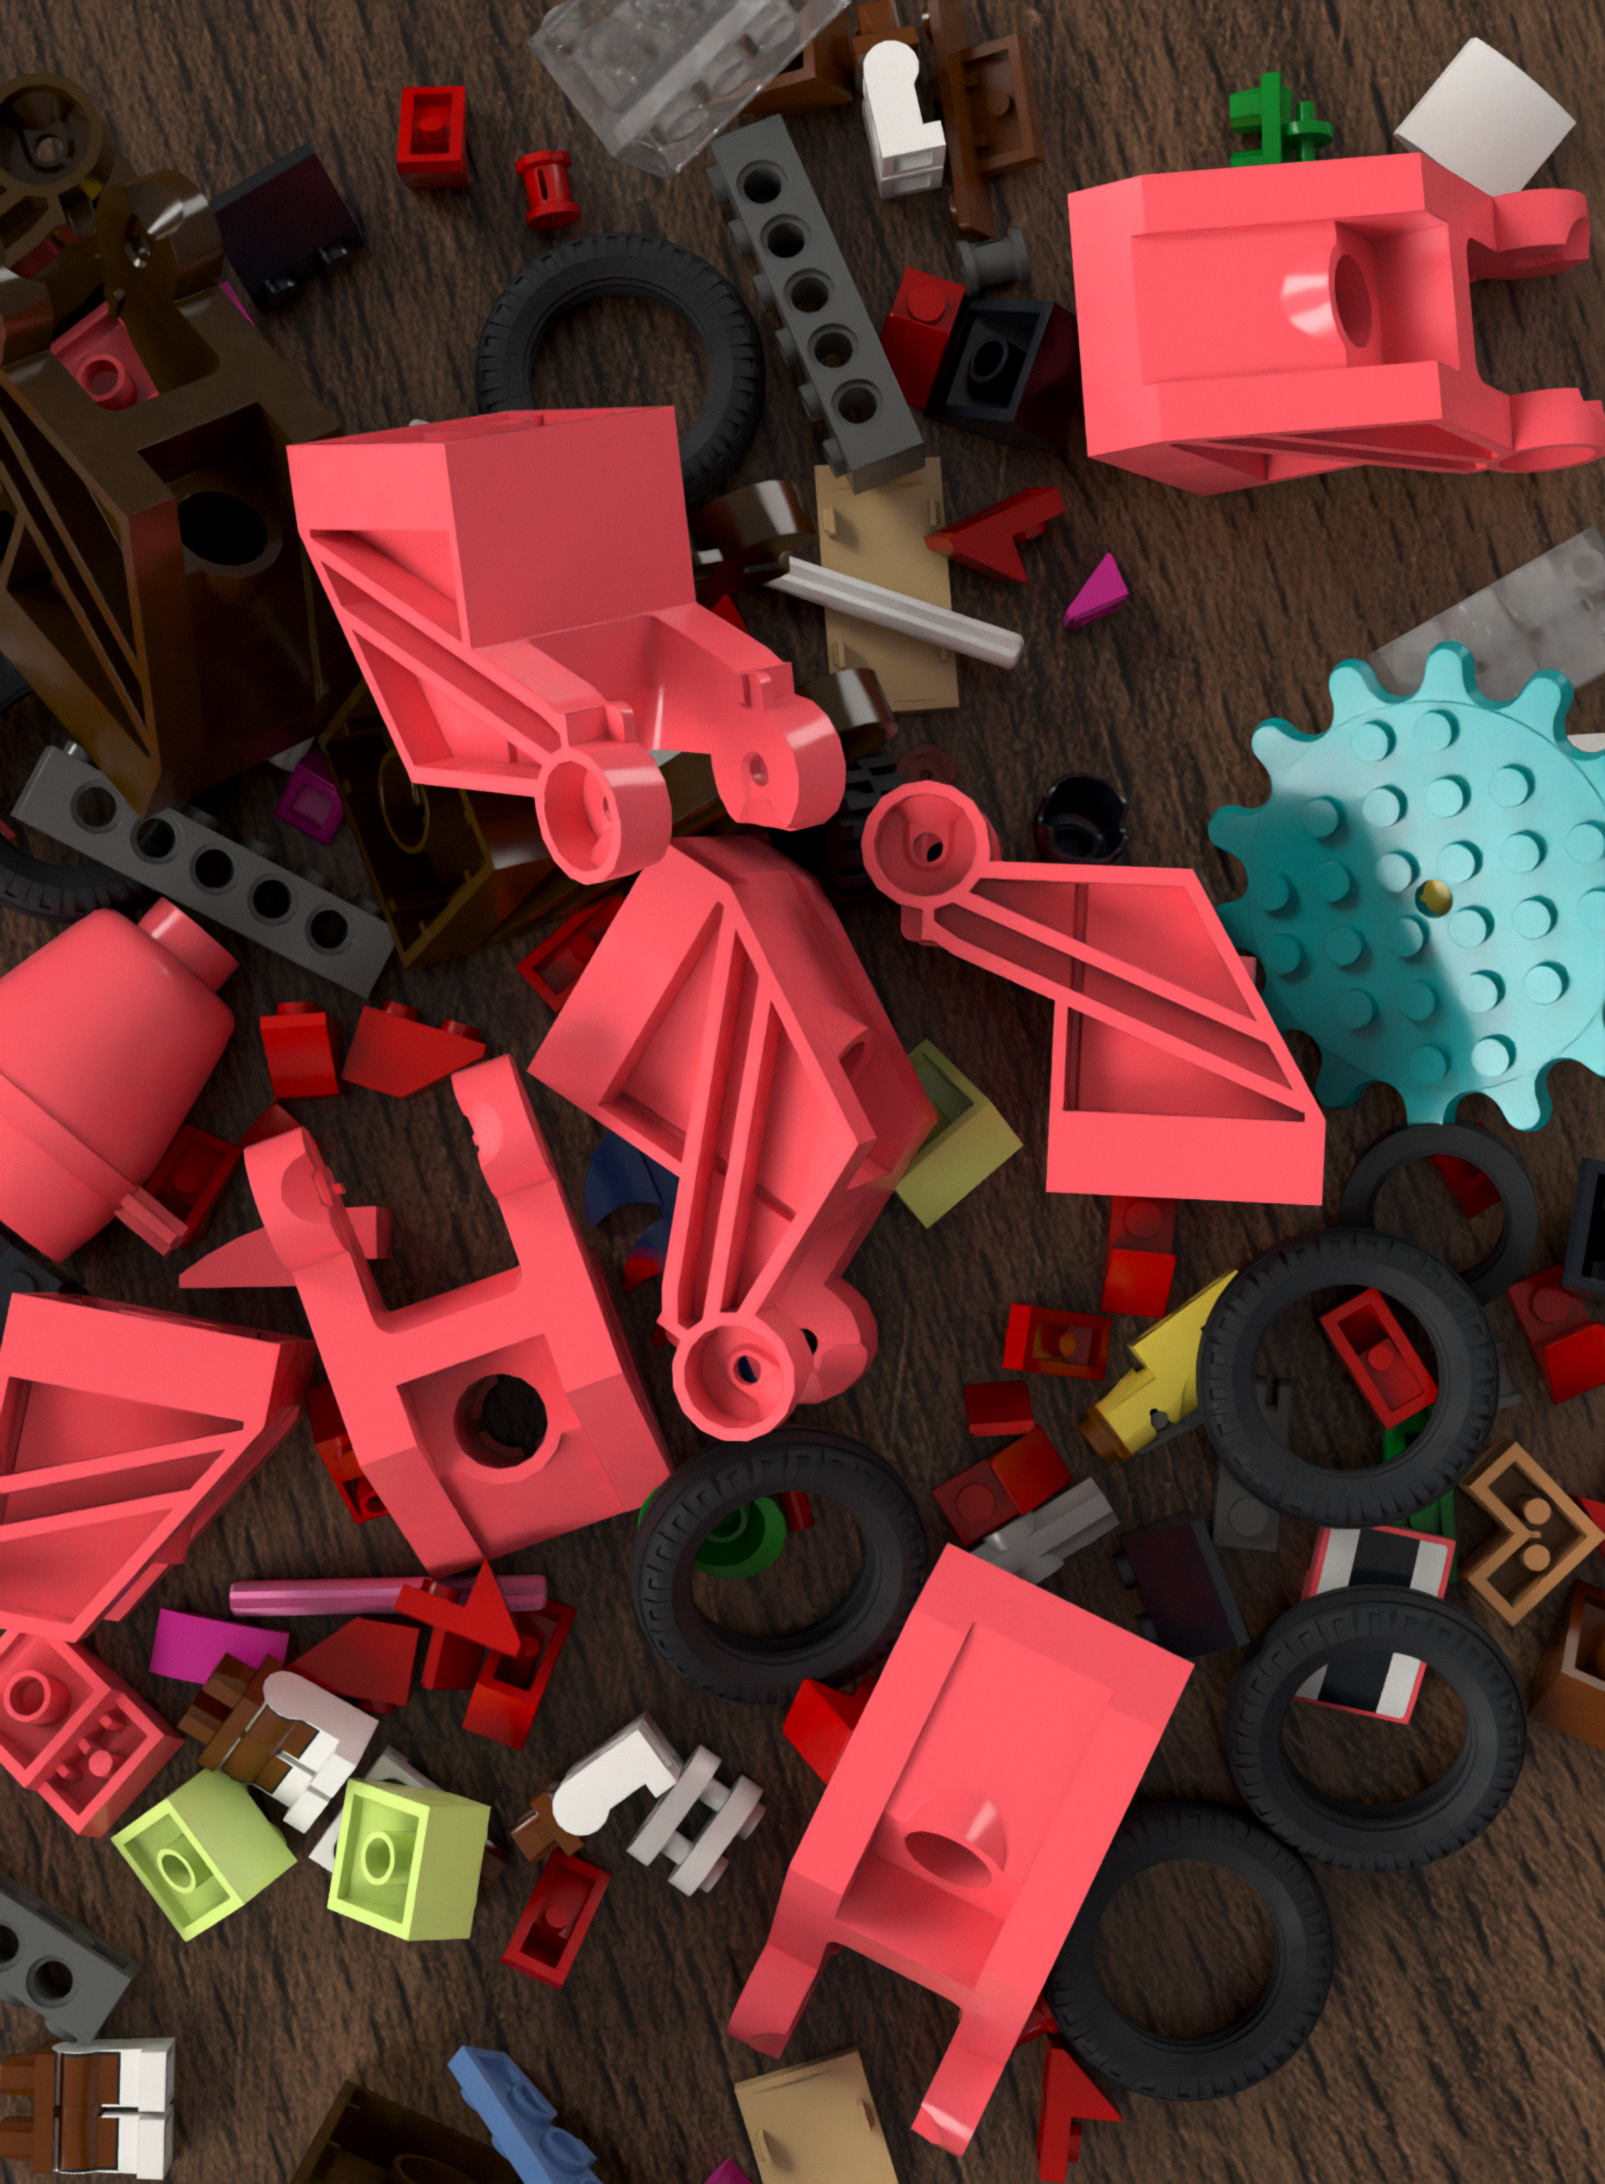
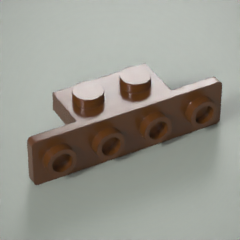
[922,0,1045,241]

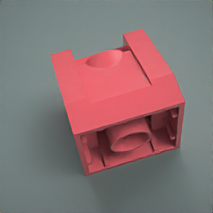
[1067,152,1605,497]
[286,406,846,885]
[861,780,1326,1206]
[527,834,938,1441]
[243,1053,675,1581]
[0,1292,318,1643]
[726,1543,1195,2158]

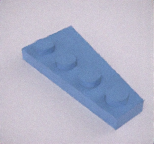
[447,2045,604,2184]

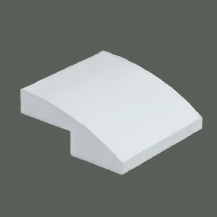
[1393,37,1576,197]

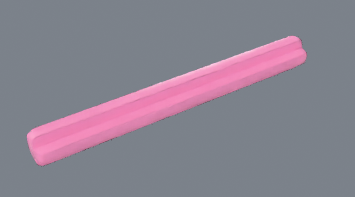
[229,1575,547,1617]

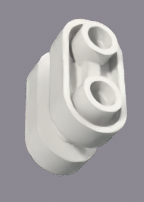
[626,1744,767,1896]

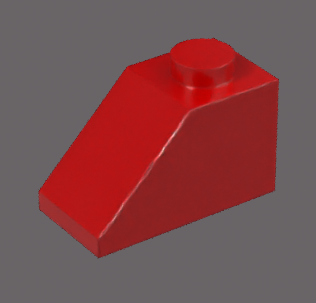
[461,1599,577,1751]

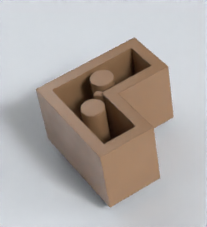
[1457,1438,1605,1627]

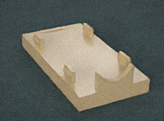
[814,456,959,715]
[735,2045,900,2184]

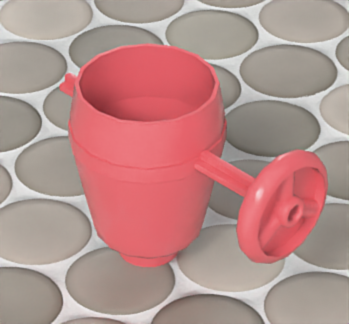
[0,897,241,1264]

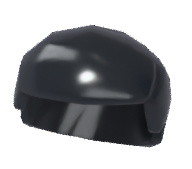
[1032,772,1129,866]

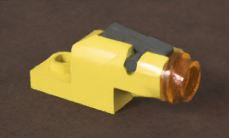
[1077,1269,1238,1467]

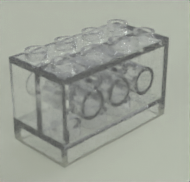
[527,0,852,181]
[1363,525,1605,702]

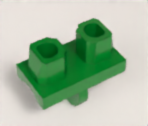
[1230,71,1333,168]

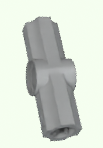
[927,1476,1120,1585]

